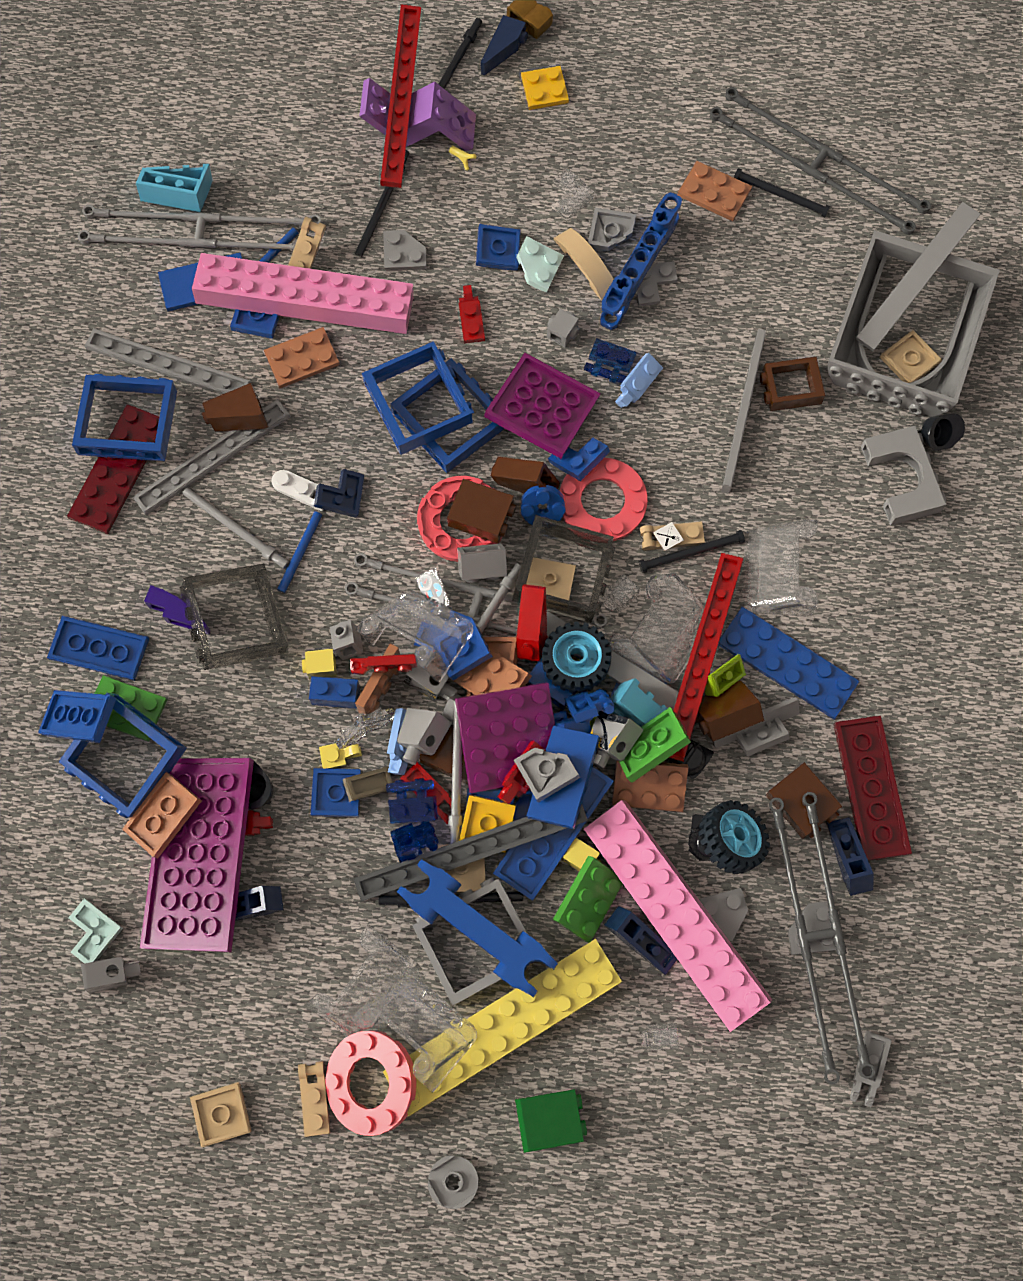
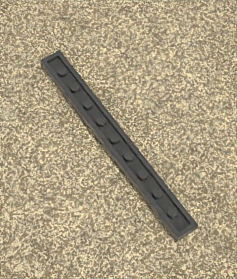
[354,804,588,902]

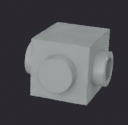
[547,309,580,347]
[330,620,364,660]

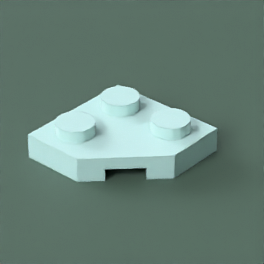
[517,236,564,292]

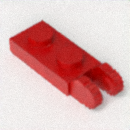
[400,762,451,824]

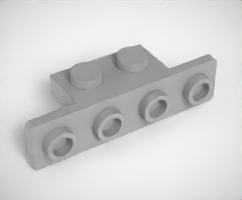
[713,697,800,757]

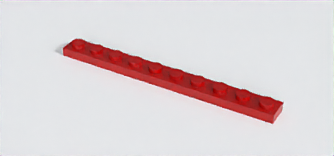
[380,4,421,188]
[669,553,743,762]

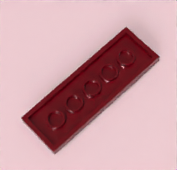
[67,404,159,534]
[833,715,912,861]

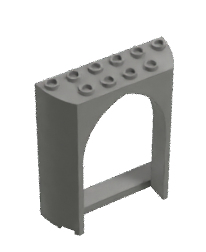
[828,230,1000,417]

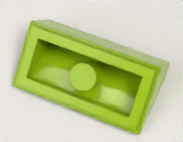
[705,654,746,697]

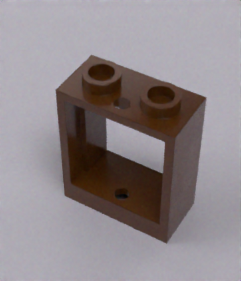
[760,357,825,411]

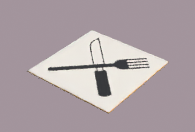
[653,522,683,551]

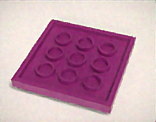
[484,353,601,459]
[455,682,555,793]

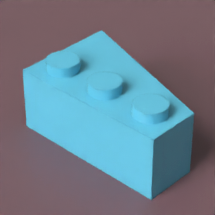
[136,164,213,212]
[610,678,668,727]

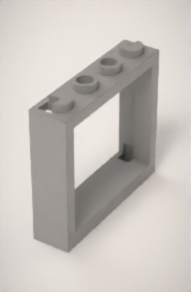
[412,877,531,1006]

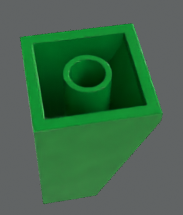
[515,1089,587,1153]

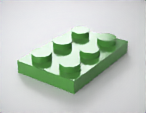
[94,675,167,742]
[619,707,691,783]
[553,856,623,943]

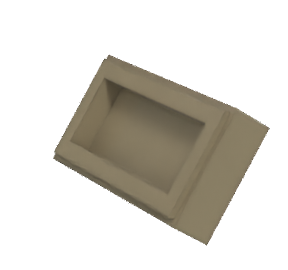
[343,766,395,802]

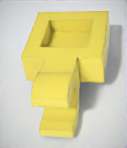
[319,742,362,769]

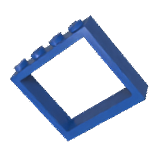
[362,341,474,455]
[390,358,505,473]
[72,374,177,461]
[59,692,187,818]

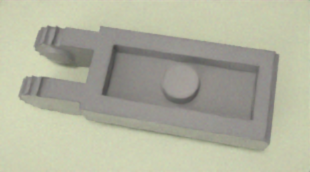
[849,1031,892,1107]

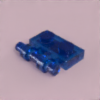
[584,338,637,384]
[386,778,438,824]
[390,819,439,863]

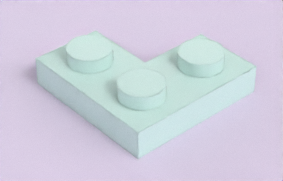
[69,898,123,963]

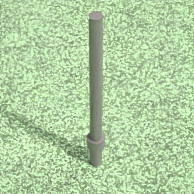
[183,487,290,569]
[446,563,523,680]
[448,701,463,844]

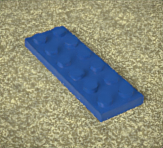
[718,607,859,719]
[493,766,614,901]

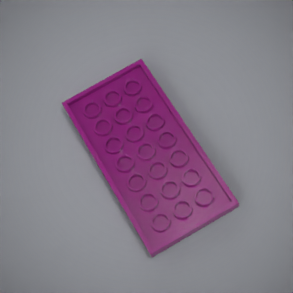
[140,758,254,953]

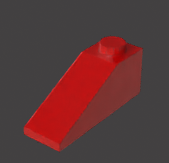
[516,584,548,661]

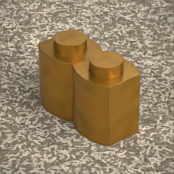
[507,0,553,39]

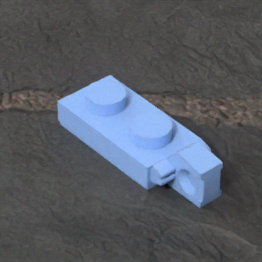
[615,353,663,408]
[387,708,408,775]

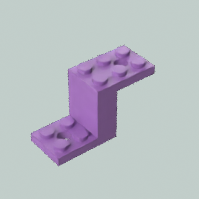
[359,78,476,151]

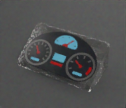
[415,567,452,619]

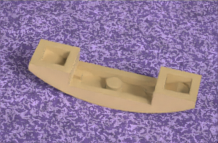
[554,228,614,301]

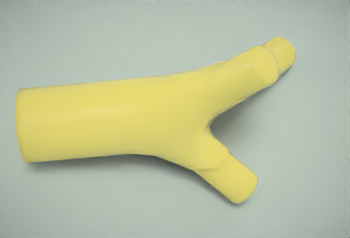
[449,145,476,170]

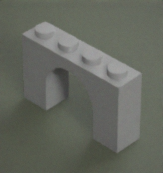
[861,426,946,526]

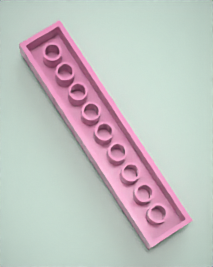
[192,253,413,334]
[584,800,772,1032]

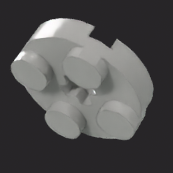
[428,1155,479,1209]

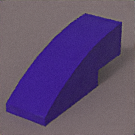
[144,585,210,635]

